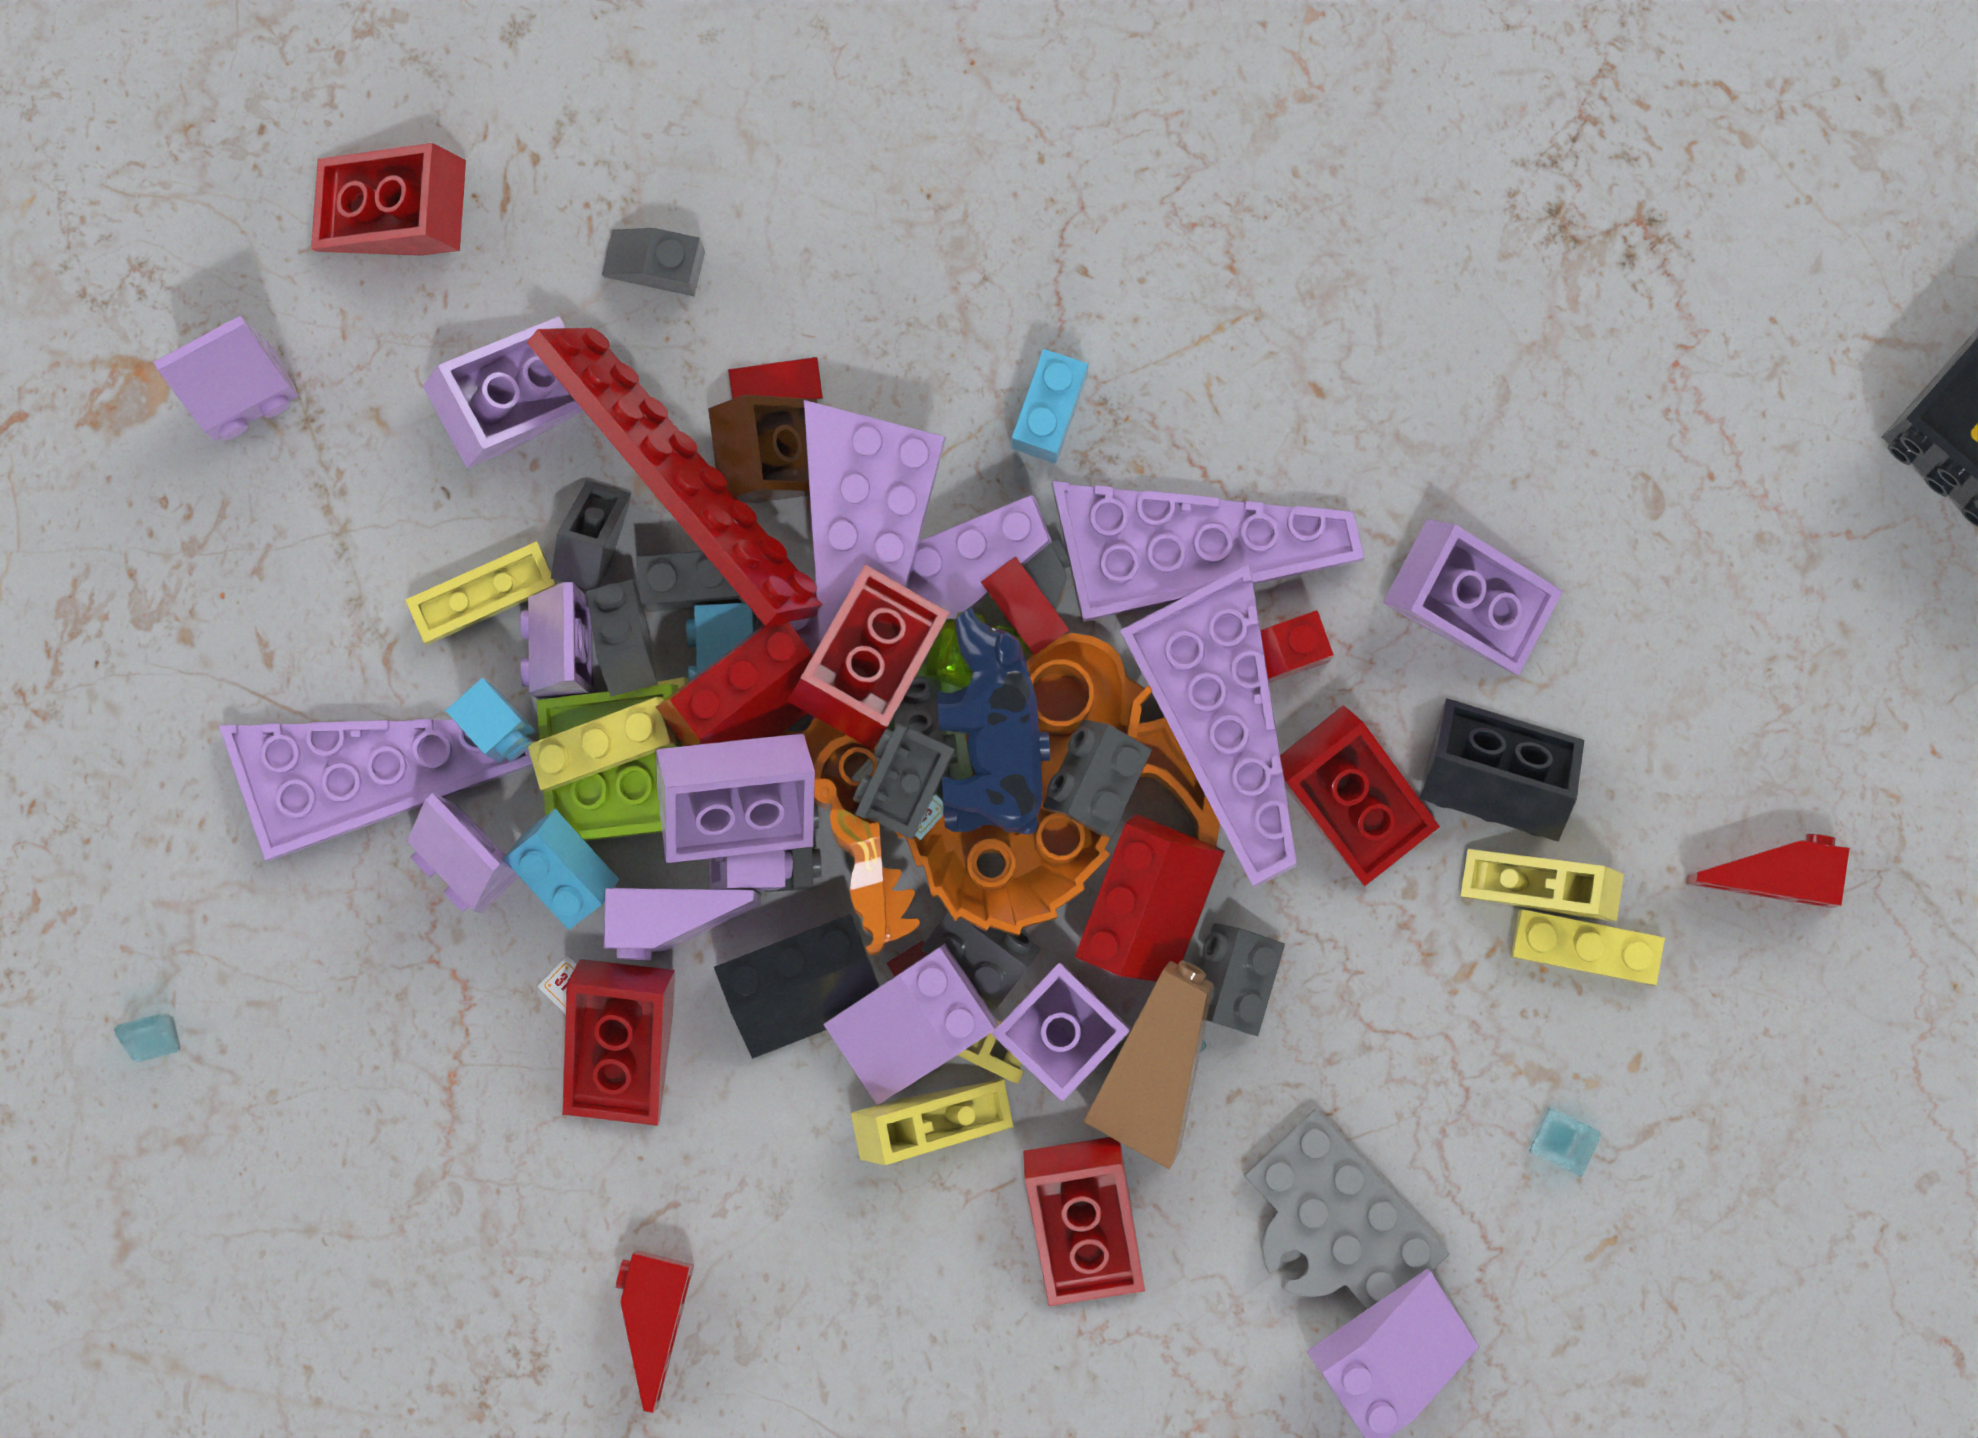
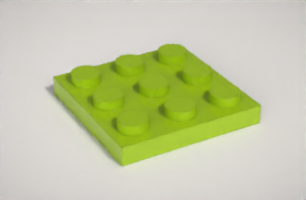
[536,684,683,841]

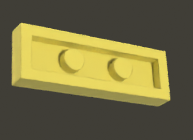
[405,541,557,645]
[528,697,677,792]
[1510,909,1665,986]

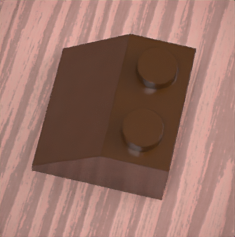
[708,395,817,503]

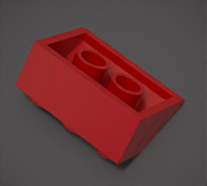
[655,622,812,746]
[1075,814,1226,982]

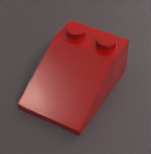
[311,143,466,256]
[787,564,950,750]
[1280,705,1440,887]
[562,959,675,1126]
[1023,1137,1145,1306]

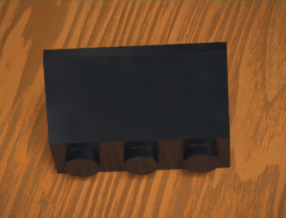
[1419,698,1585,842]
[714,914,880,1059]

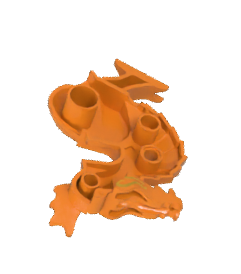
[779,633,1220,955]

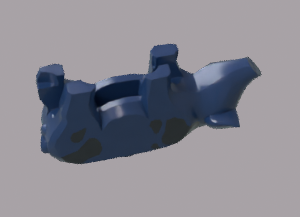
[937,606,1050,834]

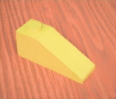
[1460,849,1624,922]
[851,1079,1014,1165]

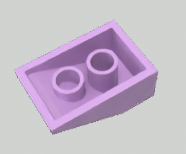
[153,316,299,441]
[422,316,584,469]
[1383,519,1563,676]
[520,582,593,699]
[407,793,519,913]
[604,888,761,961]
[823,943,999,1105]
[1306,1268,1479,1438]

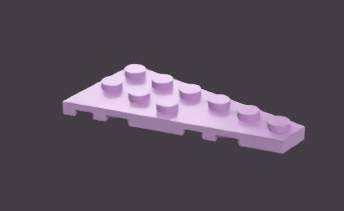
[804,400,946,642]
[1052,481,1364,622]
[789,495,1052,720]
[1120,564,1298,888]
[219,719,533,861]

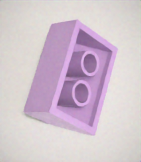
[656,734,815,863]

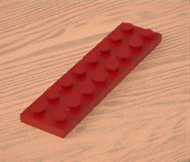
[527,327,823,626]

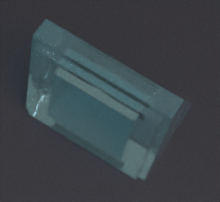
[114,1014,180,1062]
[1529,1108,1601,1177]

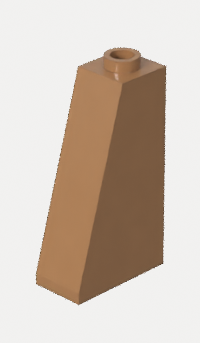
[1083,961,1213,1170]

